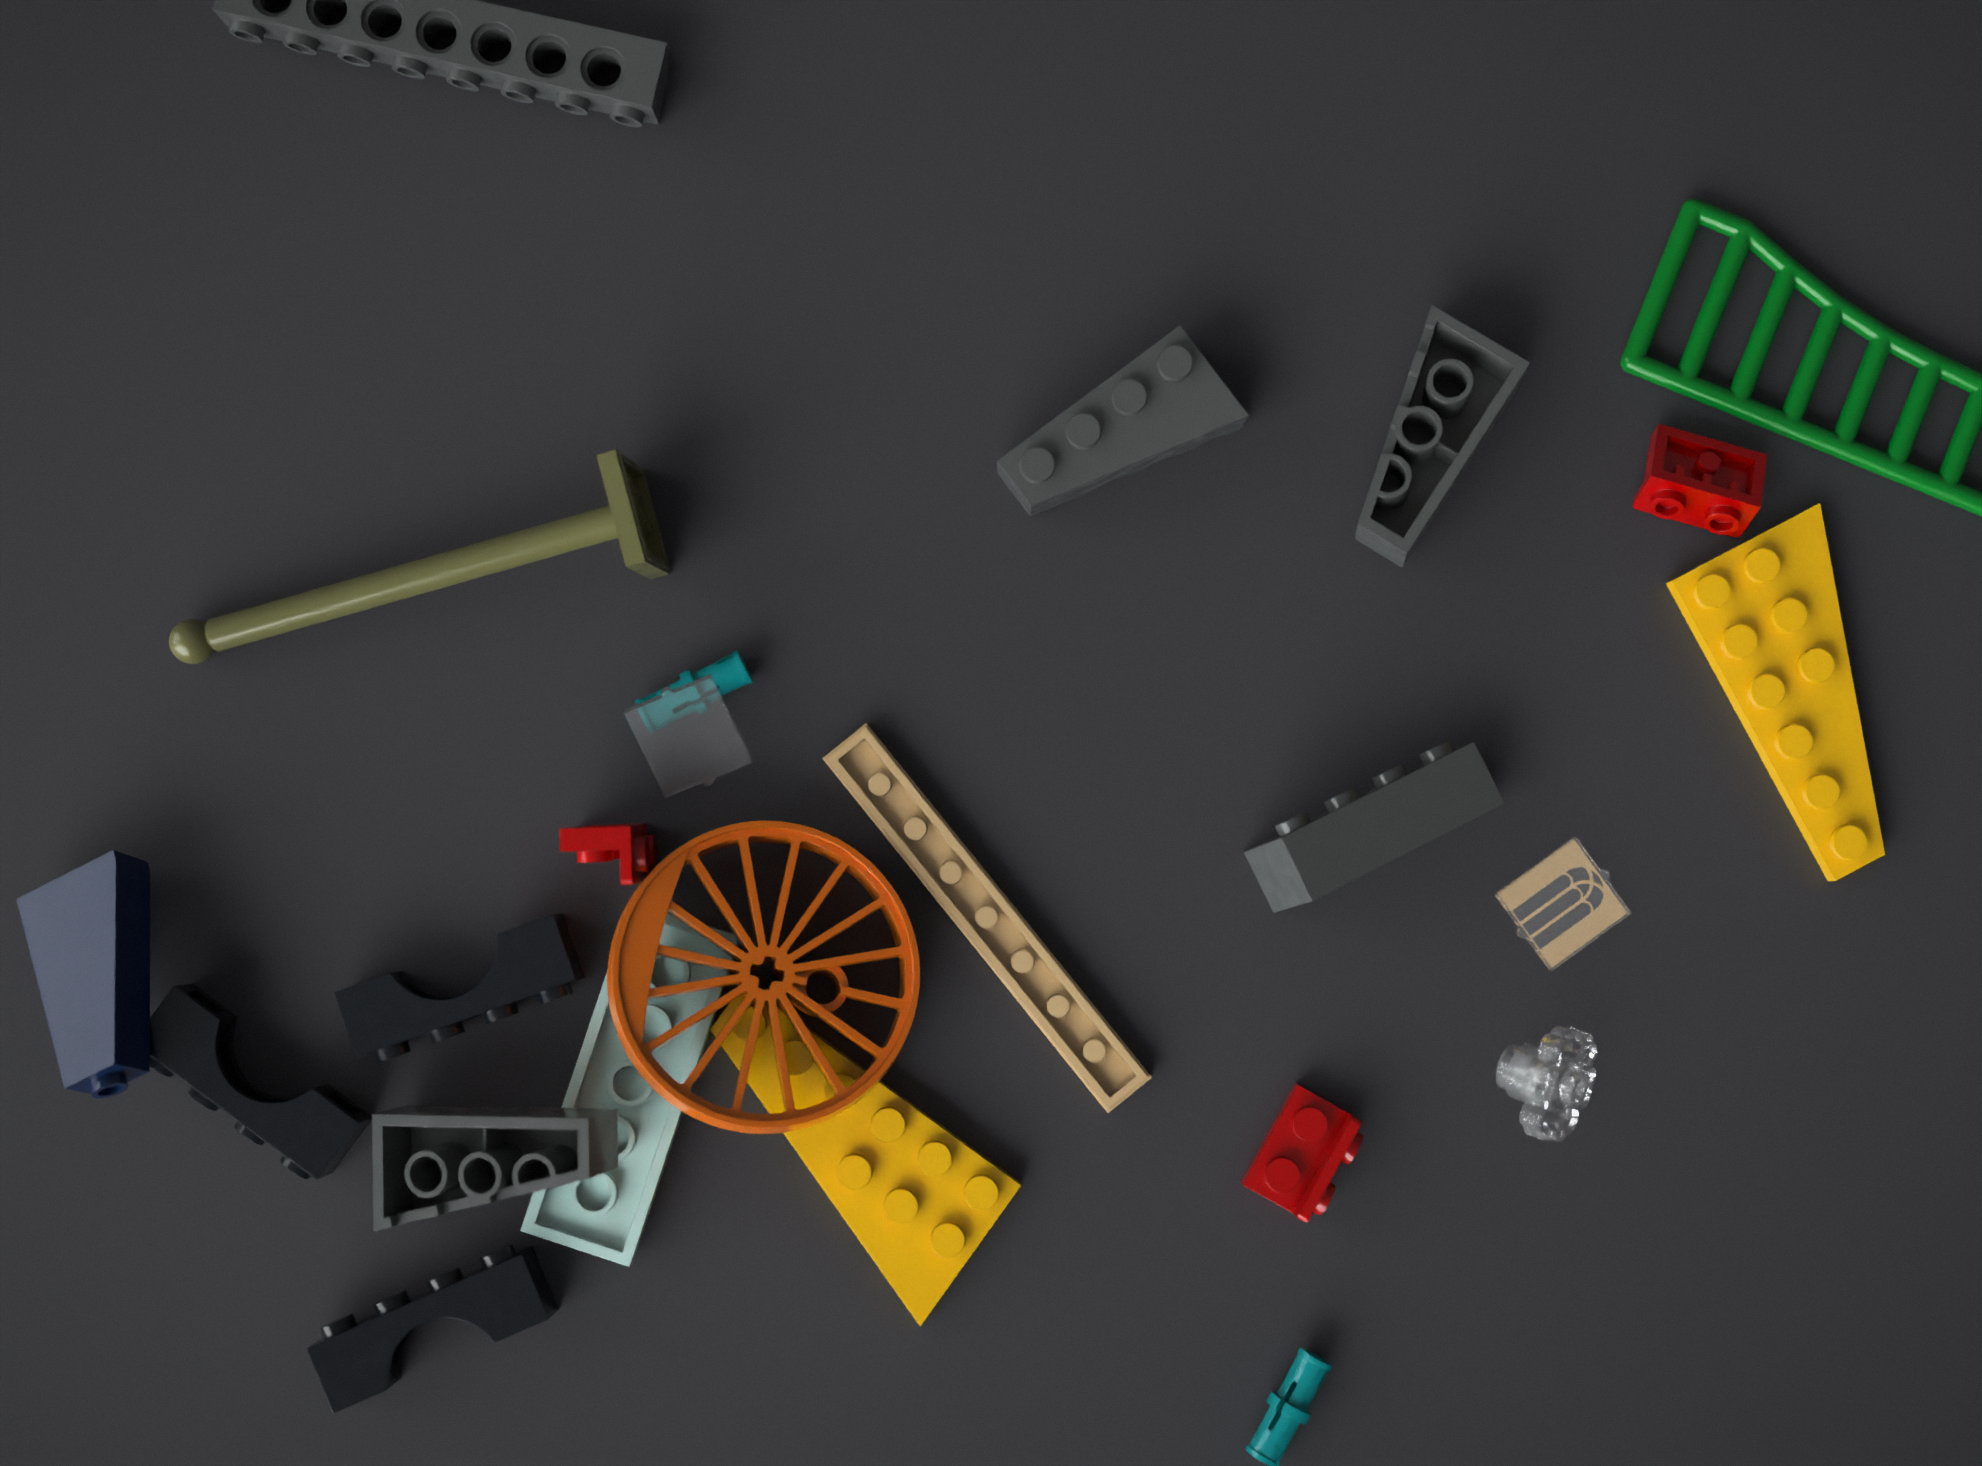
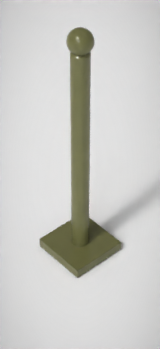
[169,449,671,664]

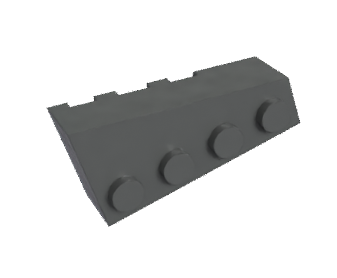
[1354,305,1530,568]
[997,325,1249,517]
[1244,740,1505,913]
[372,1105,618,1232]

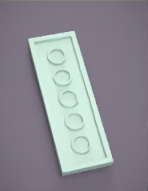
[520,913,739,1267]

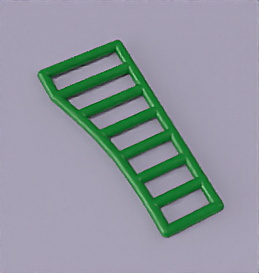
[1620,198,1982,517]

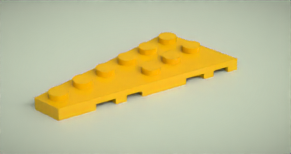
[1666,503,1885,881]
[710,995,1021,1327]

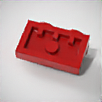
[1633,424,1767,538]
[559,823,658,885]
[1240,1083,1364,1223]

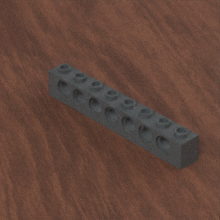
[212,0,674,127]

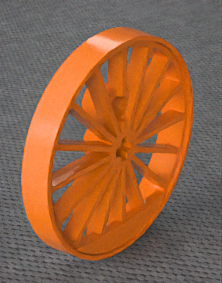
[607,821,920,1134]

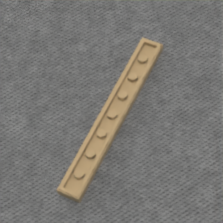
[822,723,1152,1113]

